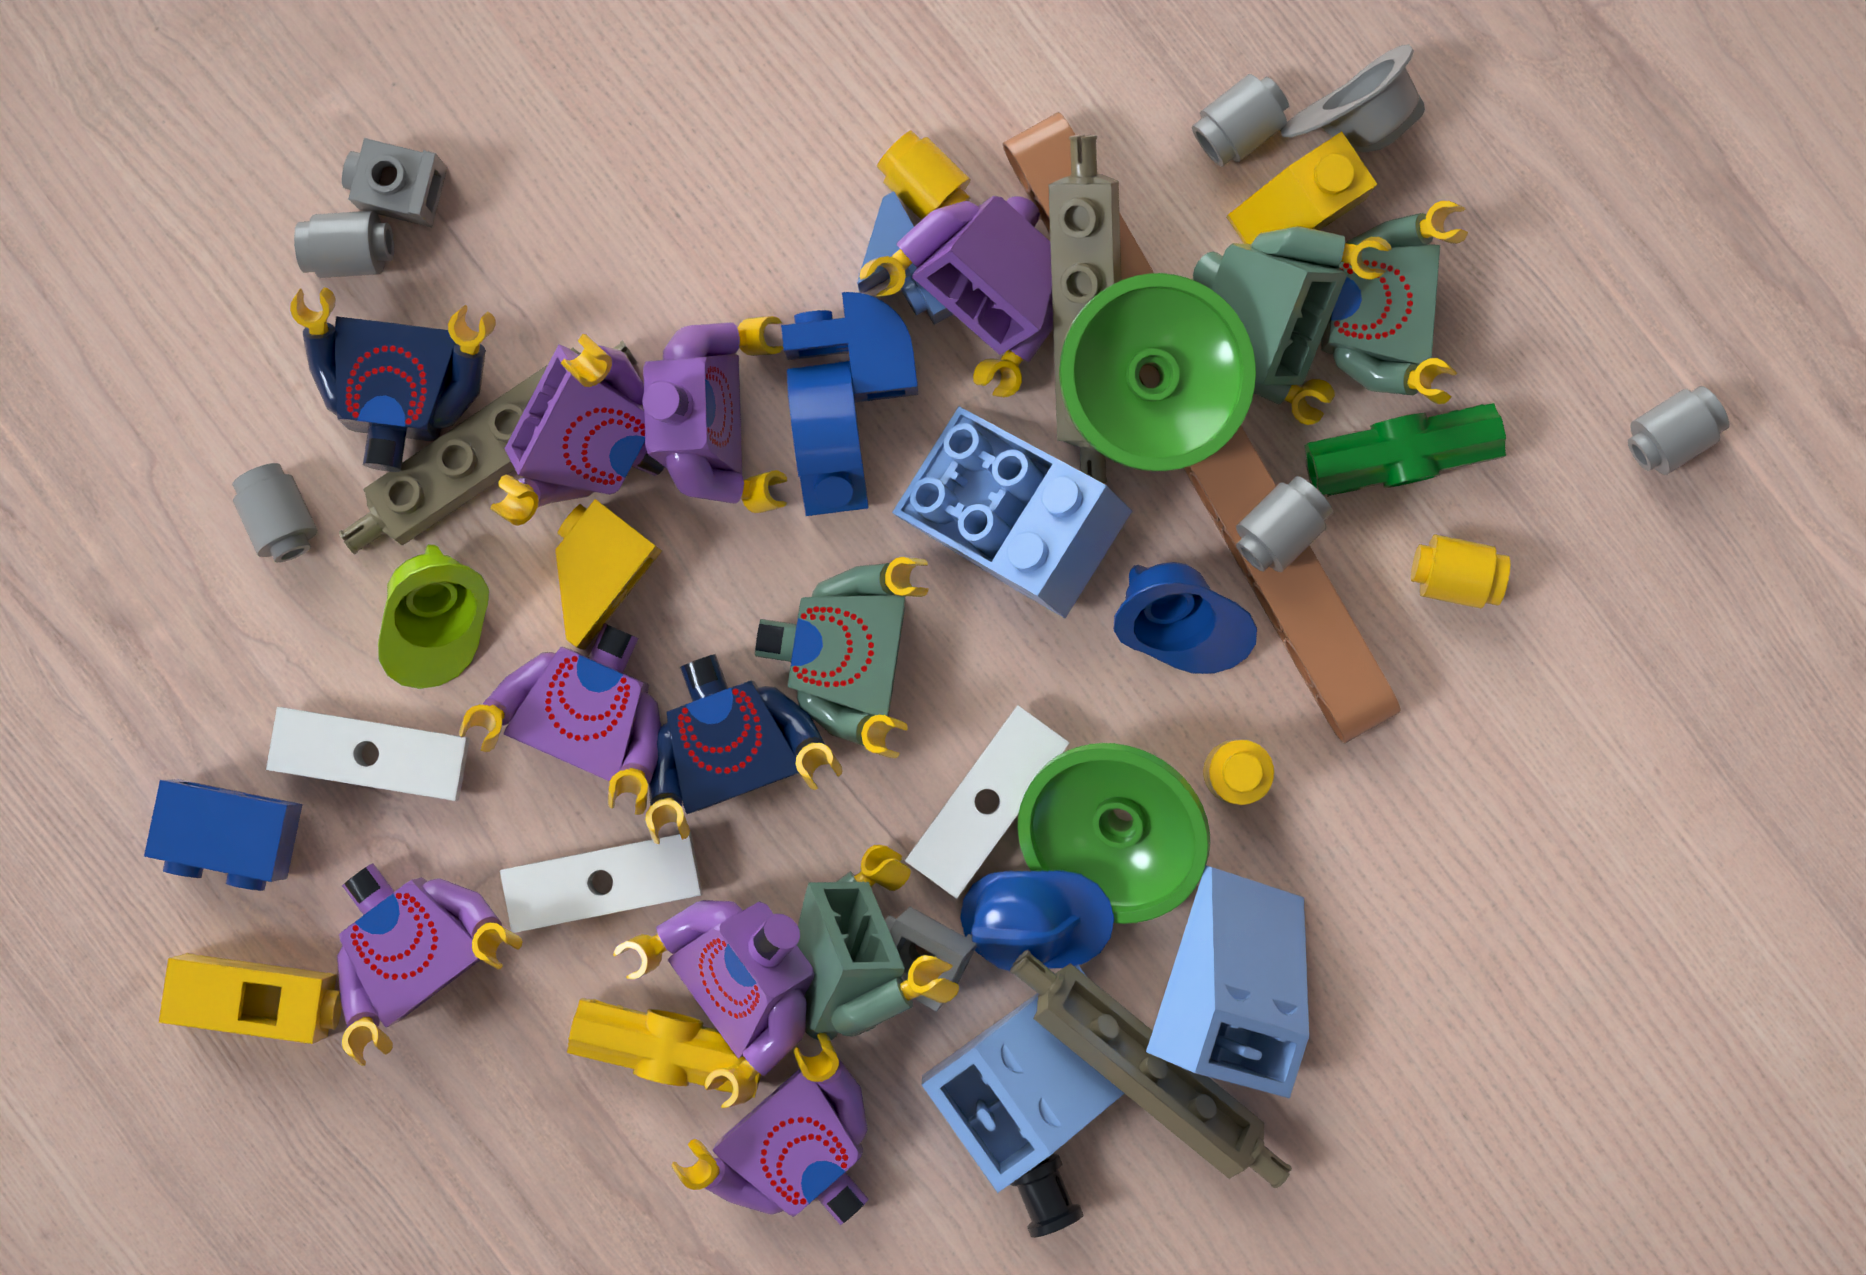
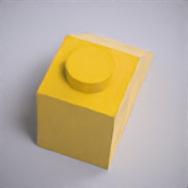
[1226,131,1378,244]
[555,499,662,650]

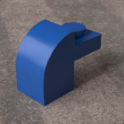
[781,292,918,402]
[786,361,869,516]

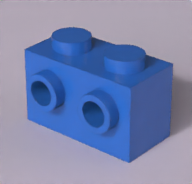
[144,779,303,891]

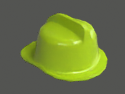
[378,544,489,689]

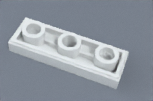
[905,705,1069,899]
[266,707,470,801]
[500,832,703,933]

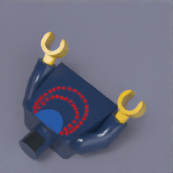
[290,287,496,472]
[645,654,843,844]

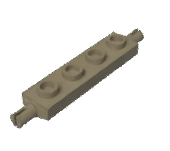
[1048,135,1121,483]
[339,340,638,554]
[1010,950,1292,1188]

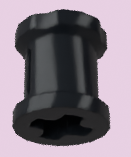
[1010,1154,1084,1238]

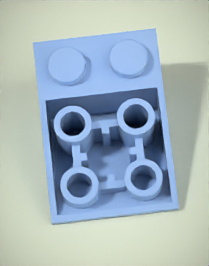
[892,406,1132,618]
[1146,865,1309,1098]
[922,965,1125,1193]

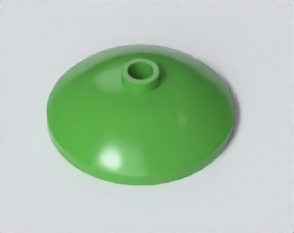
[1059,273,1256,471]
[1018,743,1210,924]

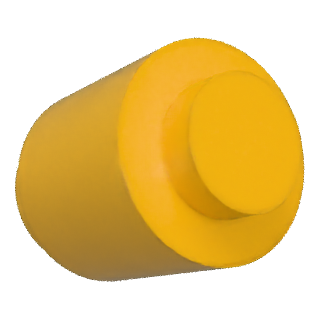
[877,130,971,220]
[1411,534,1511,609]
[1203,740,1274,805]

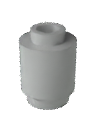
[1192,74,1289,167]
[294,211,394,278]
[1628,386,1730,475]
[233,463,318,563]
[1236,476,1333,572]

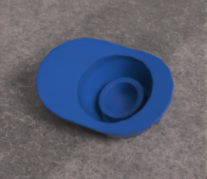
[1113,562,1257,674]
[960,870,1114,971]

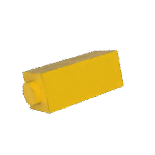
[158,953,342,1044]

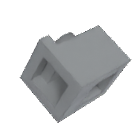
[342,138,448,228]
[885,907,977,1012]

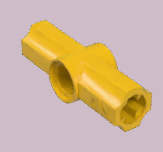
[567,998,761,1098]

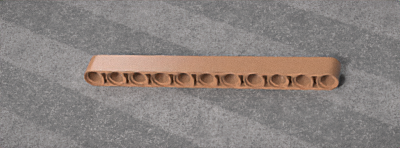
[1002,112,1401,744]

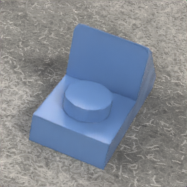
[857,191,953,325]

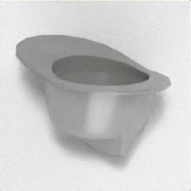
[1280,44,1425,152]

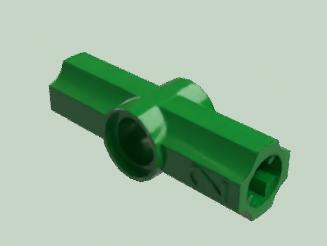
[1304,403,1506,497]

